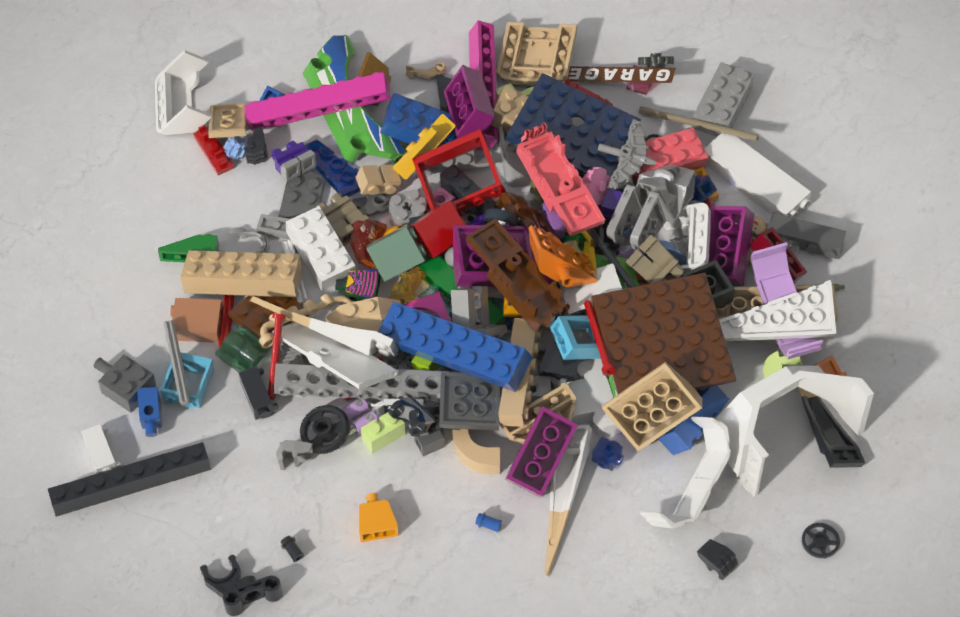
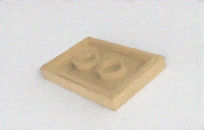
[208,103,246,138]

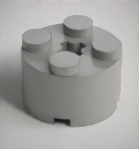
[389,190,427,227]

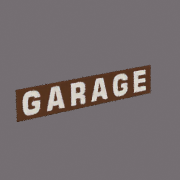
[565,66,676,83]

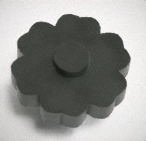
[638,53,674,68]

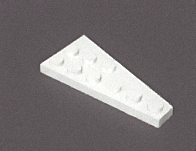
[719,280,836,341]

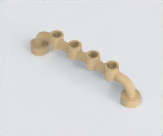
[259,293,357,348]

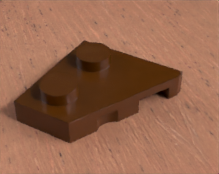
[513,203,553,234]

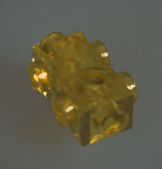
[389,265,426,305]

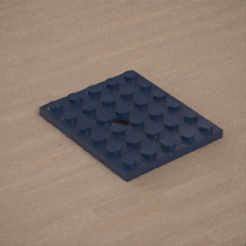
[505,73,641,179]

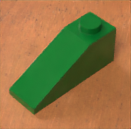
[158,234,219,263]

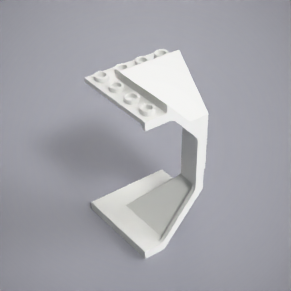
[715,365,874,497]

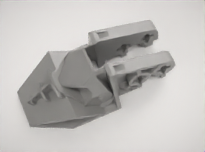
[606,164,696,250]

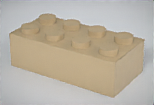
[490,85,528,134]

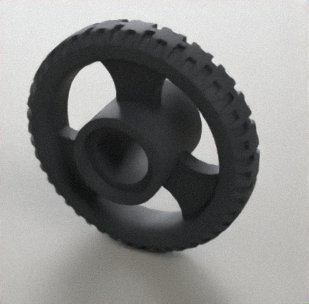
[300,405,350,454]

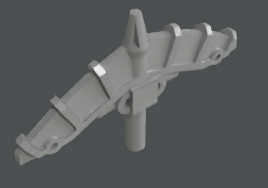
[598,119,657,190]

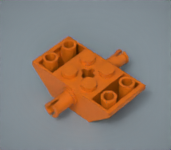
[529,225,597,288]

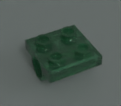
[215,325,270,372]

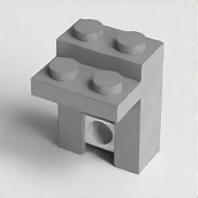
[451,286,507,338]

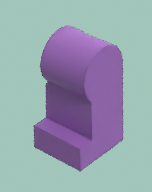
[542,203,567,239]

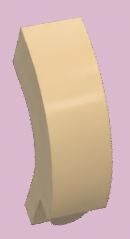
[452,429,500,474]

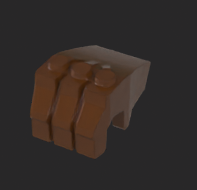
[496,191,527,218]

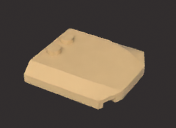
[496,22,578,86]

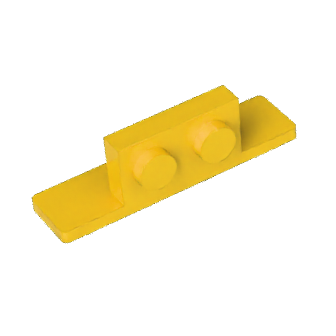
[393,114,455,180]

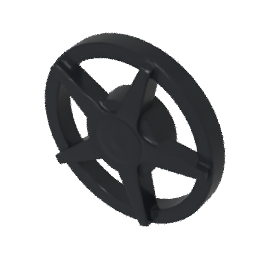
[802,523,840,559]

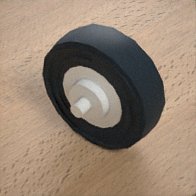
[484,208,518,226]

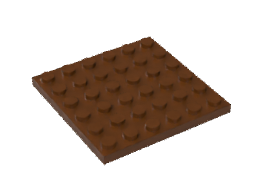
[591,273,736,395]

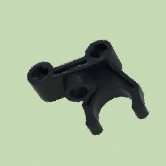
[200,555,283,616]

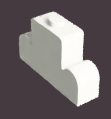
[561,359,621,437]

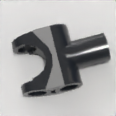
[388,397,440,437]

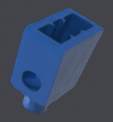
[137,387,162,437]

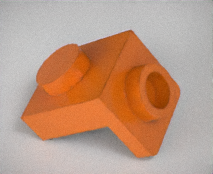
[814,355,847,376]

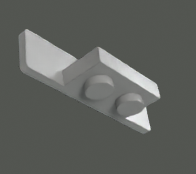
[425,149,489,175]

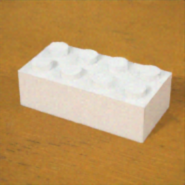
[286,206,355,291]

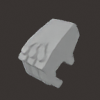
[276,440,314,470]

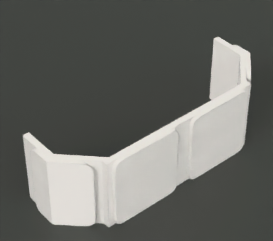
[640,417,731,528]

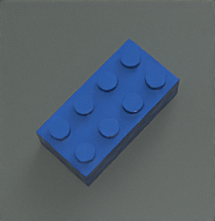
[380,93,457,148]

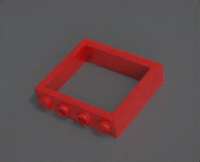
[412,129,506,213]

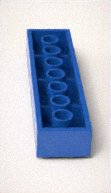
[378,301,533,392]

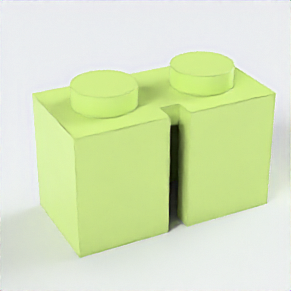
[361,412,406,453]

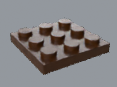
[229,296,309,348]

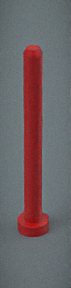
[584,300,616,376]
[268,313,286,400]

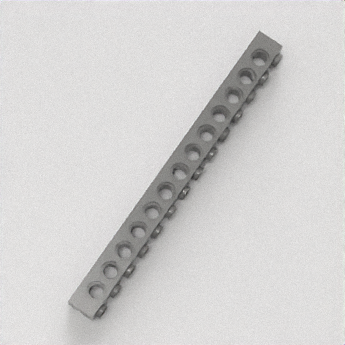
[274,364,551,405]

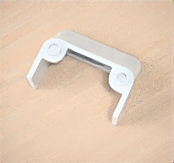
[155,50,212,135]
[663,203,711,280]

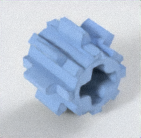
[223,136,248,160]

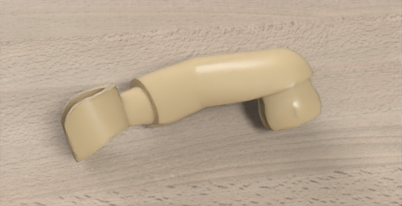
[406,62,446,80]

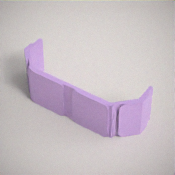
[751,242,823,360]

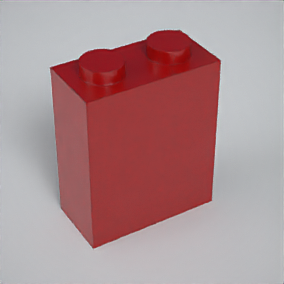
[409,201,468,259]

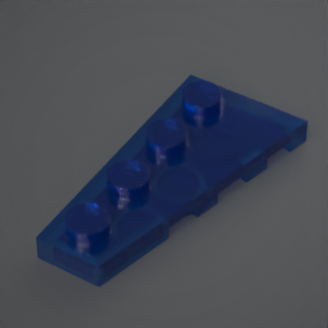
[305,140,360,197]

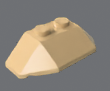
[326,297,401,332]
[499,383,577,443]

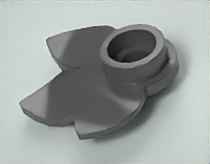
[352,194,389,215]

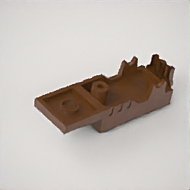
[465,218,570,333]

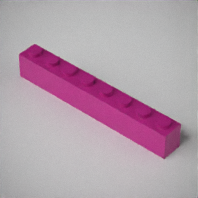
[469,20,498,150]
[245,72,391,132]

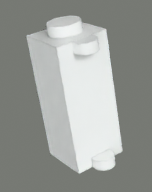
[81,424,122,474]

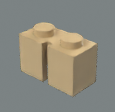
[356,165,401,195]

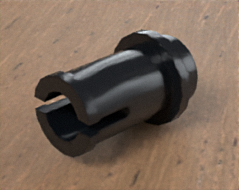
[280,535,304,562]

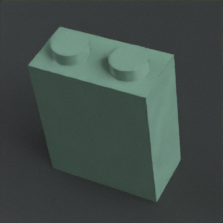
[366,224,427,282]

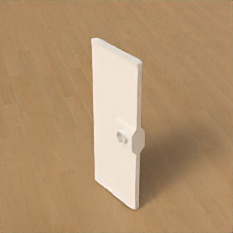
[272,317,399,389]

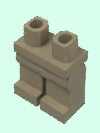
[316,193,370,246]
[626,235,685,284]

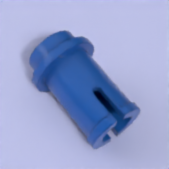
[475,512,502,533]

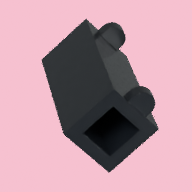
[238,366,279,420]

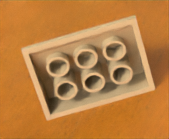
[601,362,702,451]

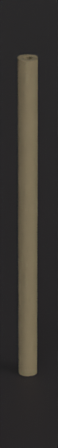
[639,106,759,142]

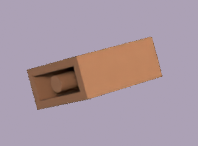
[170,298,222,342]

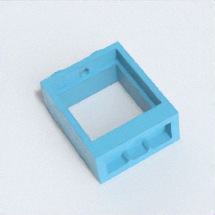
[550,316,601,360]
[160,352,214,408]

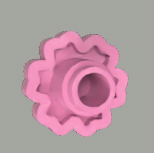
[582,167,610,206]

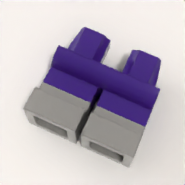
[272,141,316,181]

